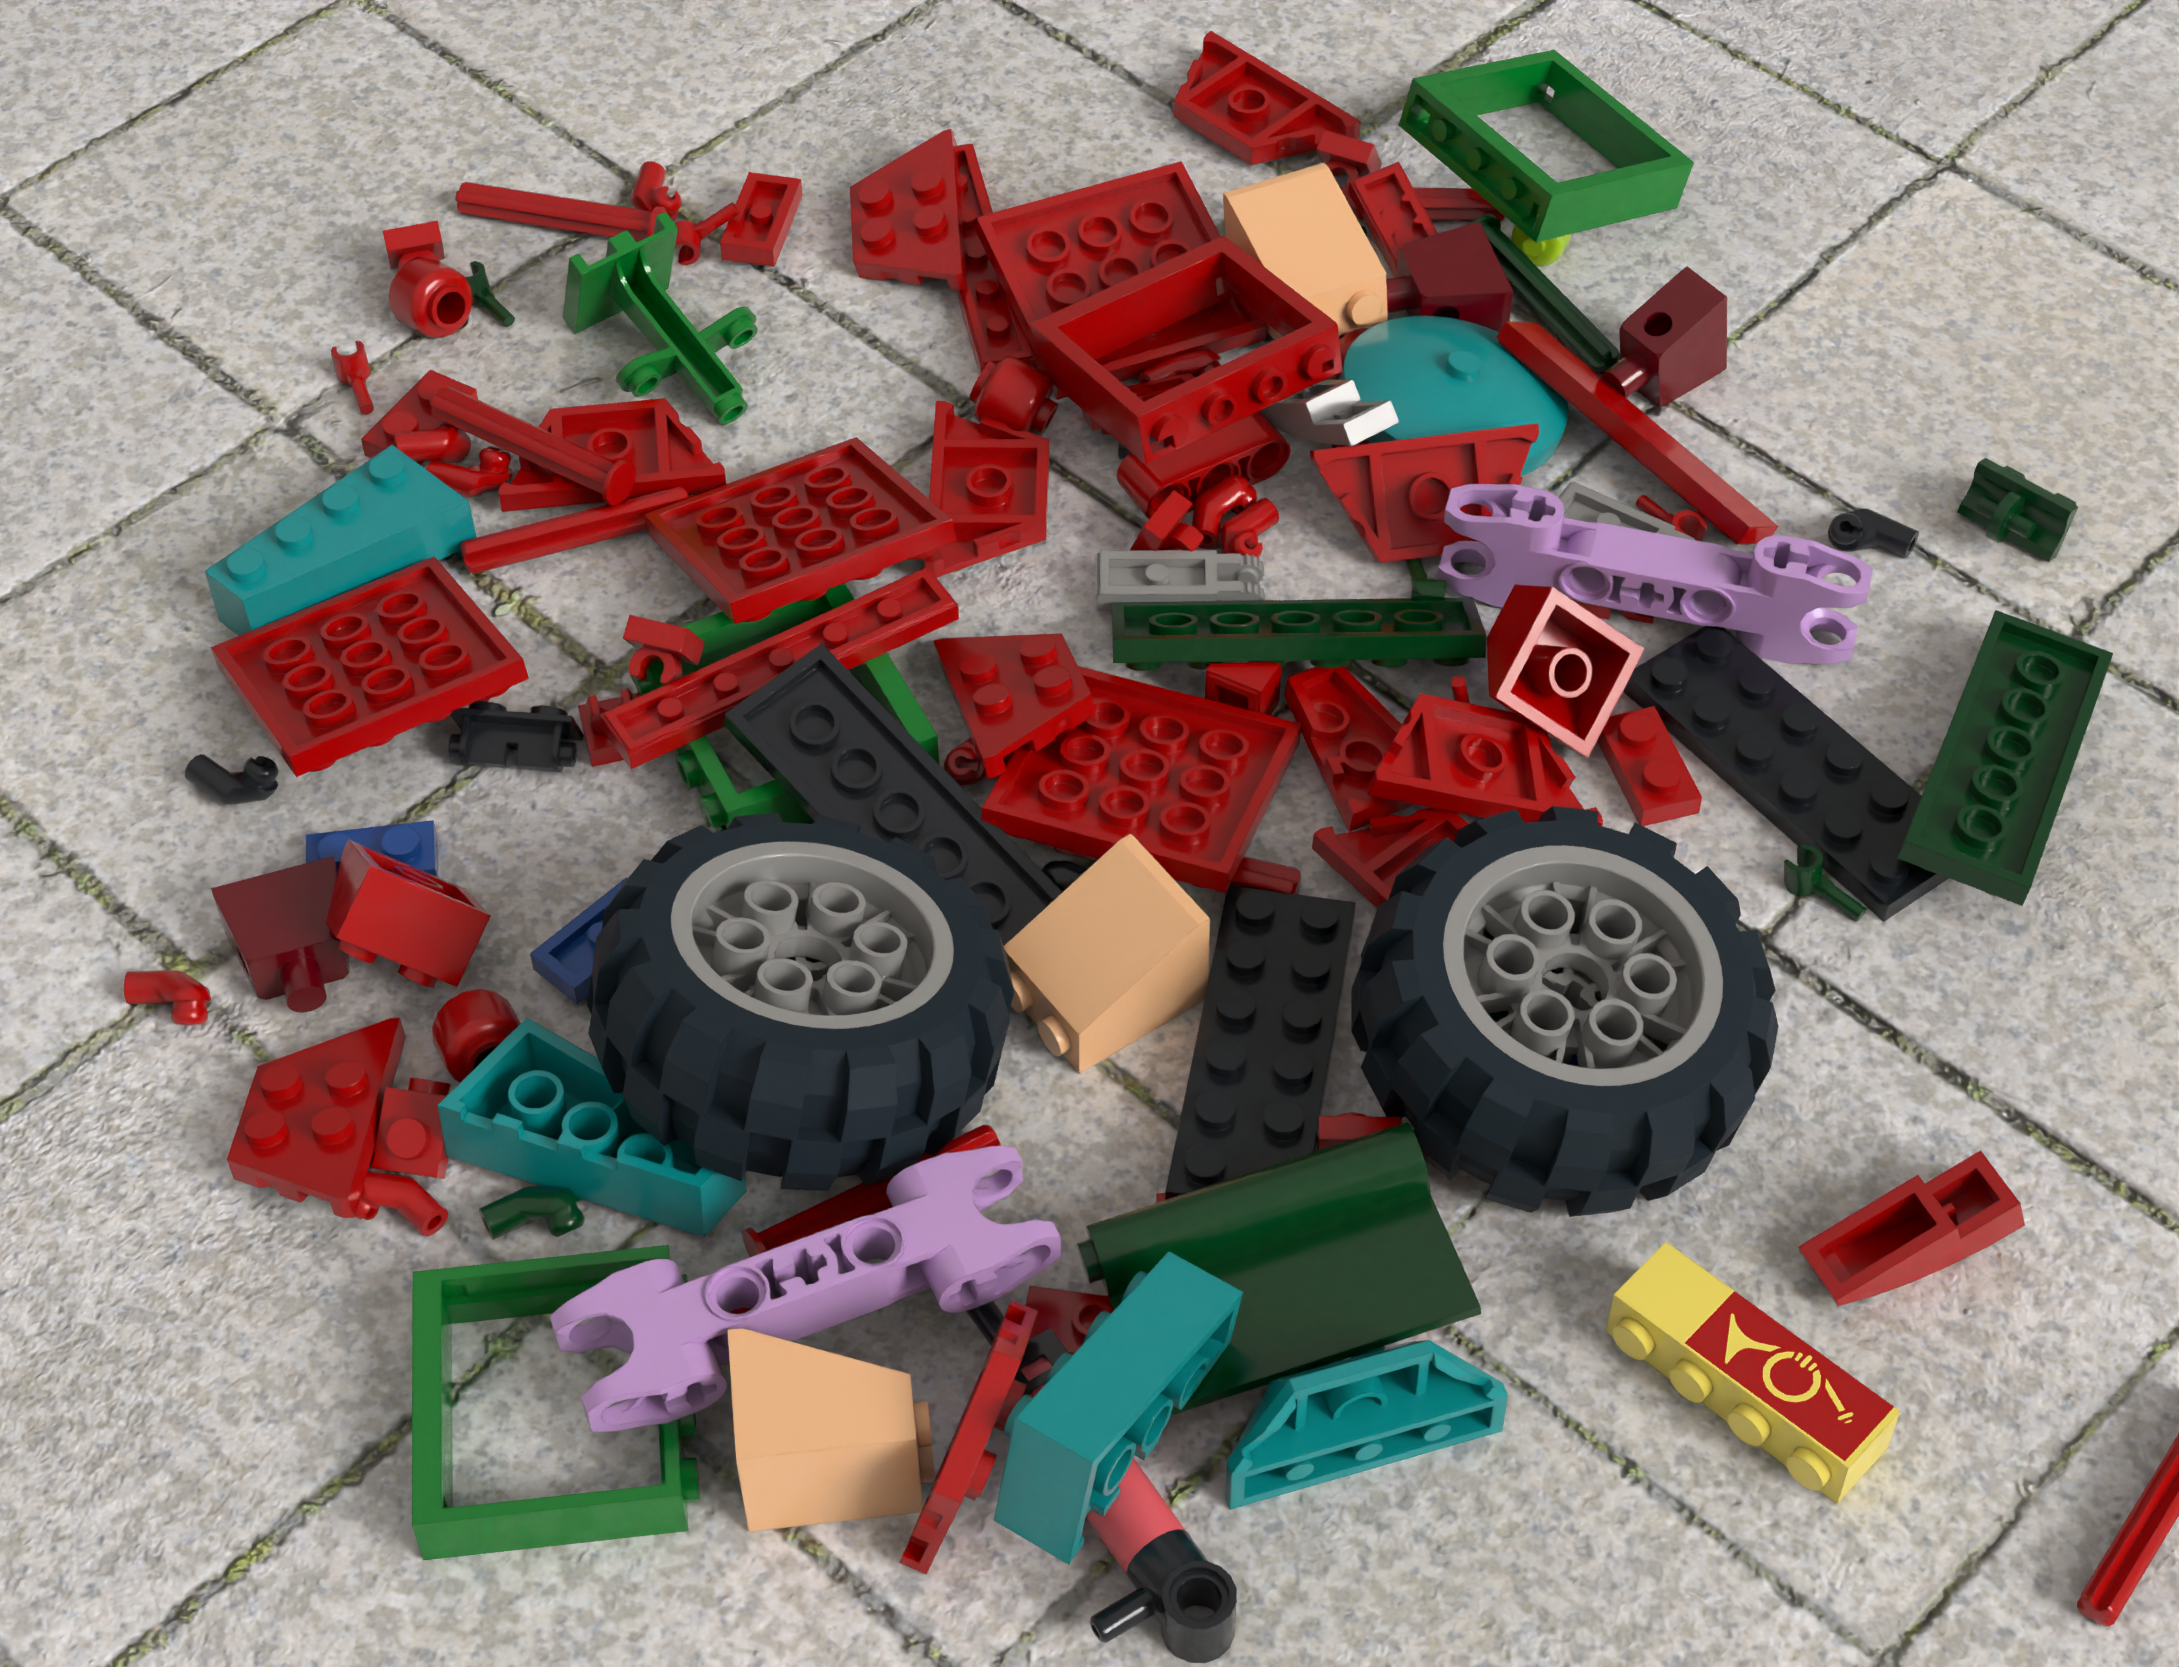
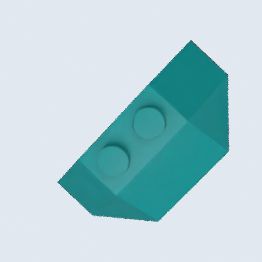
[1225,1340,1508,1510]

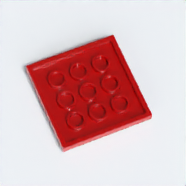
[976,161,1268,400]
[644,437,957,624]
[211,556,529,777]
[981,666,1302,893]

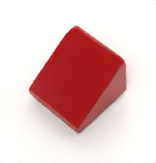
[1205,662,1281,716]

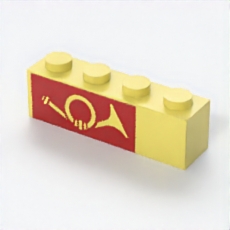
[1606,1242,1900,1504]

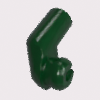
[479,1186,585,1240]

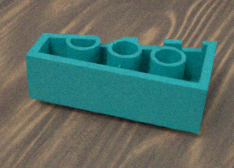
[205,445,477,636]
[437,1018,747,1237]
[993,1252,1243,1565]

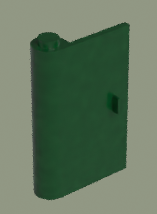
[1077,1122,1481,1416]

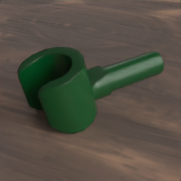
[465,261,515,327]
[1405,558,1446,598]
[1784,845,1867,921]

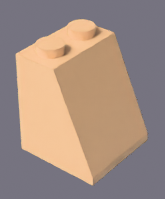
[1223,163,1388,340]
[1004,834,1210,1074]
[727,1328,935,1532]

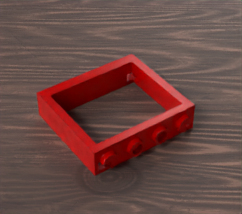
[1030,235,1342,465]

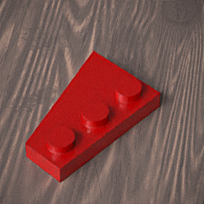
[1284,666,1415,832]

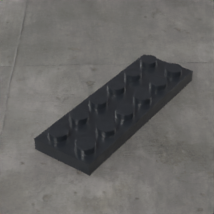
[1623,626,1949,922]
[724,643,1062,946]
[1165,885,1356,1200]

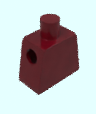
[1386,222,1513,332]
[1602,266,1727,406]
[211,856,350,1013]

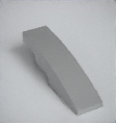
[1260,379,1399,446]

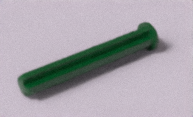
[1472,214,1620,374]

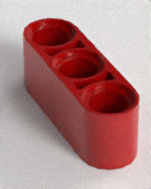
[1116,411,1291,519]

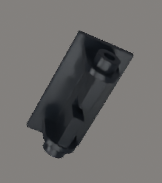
[448,701,584,773]

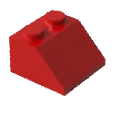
[1486,584,1645,758]
[326,839,491,988]

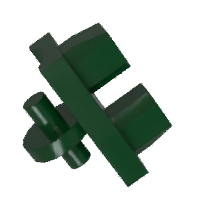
[1957,458,2078,562]

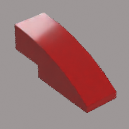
[1798,1150,2025,1306]

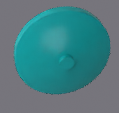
[1339,316,1568,476]

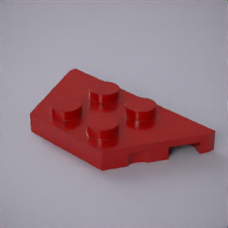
[1174,31,1361,165]
[850,129,968,290]
[499,398,727,512]
[925,401,1050,578]
[1310,423,1539,563]
[933,633,1096,779]
[1366,693,1603,826]
[1312,808,1504,971]
[227,1018,406,1218]
[899,1300,1038,1574]

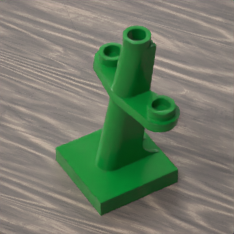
[563,212,758,425]

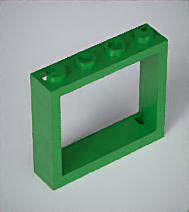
[1399,50,1694,243]
[630,583,939,831]
[412,1245,700,1560]

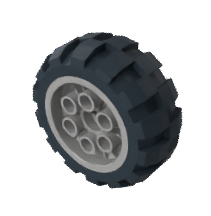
[1351,806,1779,1217]
[587,813,1014,1191]

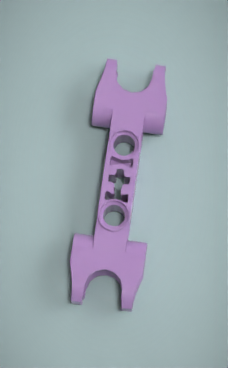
[1437,484,1873,664]
[549,1146,1061,1432]

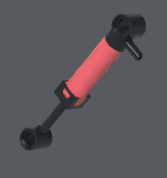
[966,1301,1237,1663]

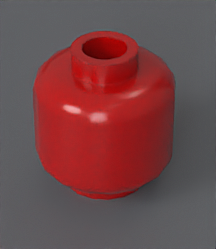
[388,258,473,338]
[969,356,1059,434]
[432,989,521,1083]

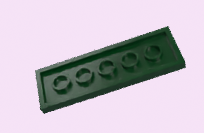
[1111,597,1486,671]
[1897,610,2113,906]

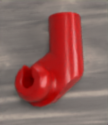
[355,1171,448,1236]

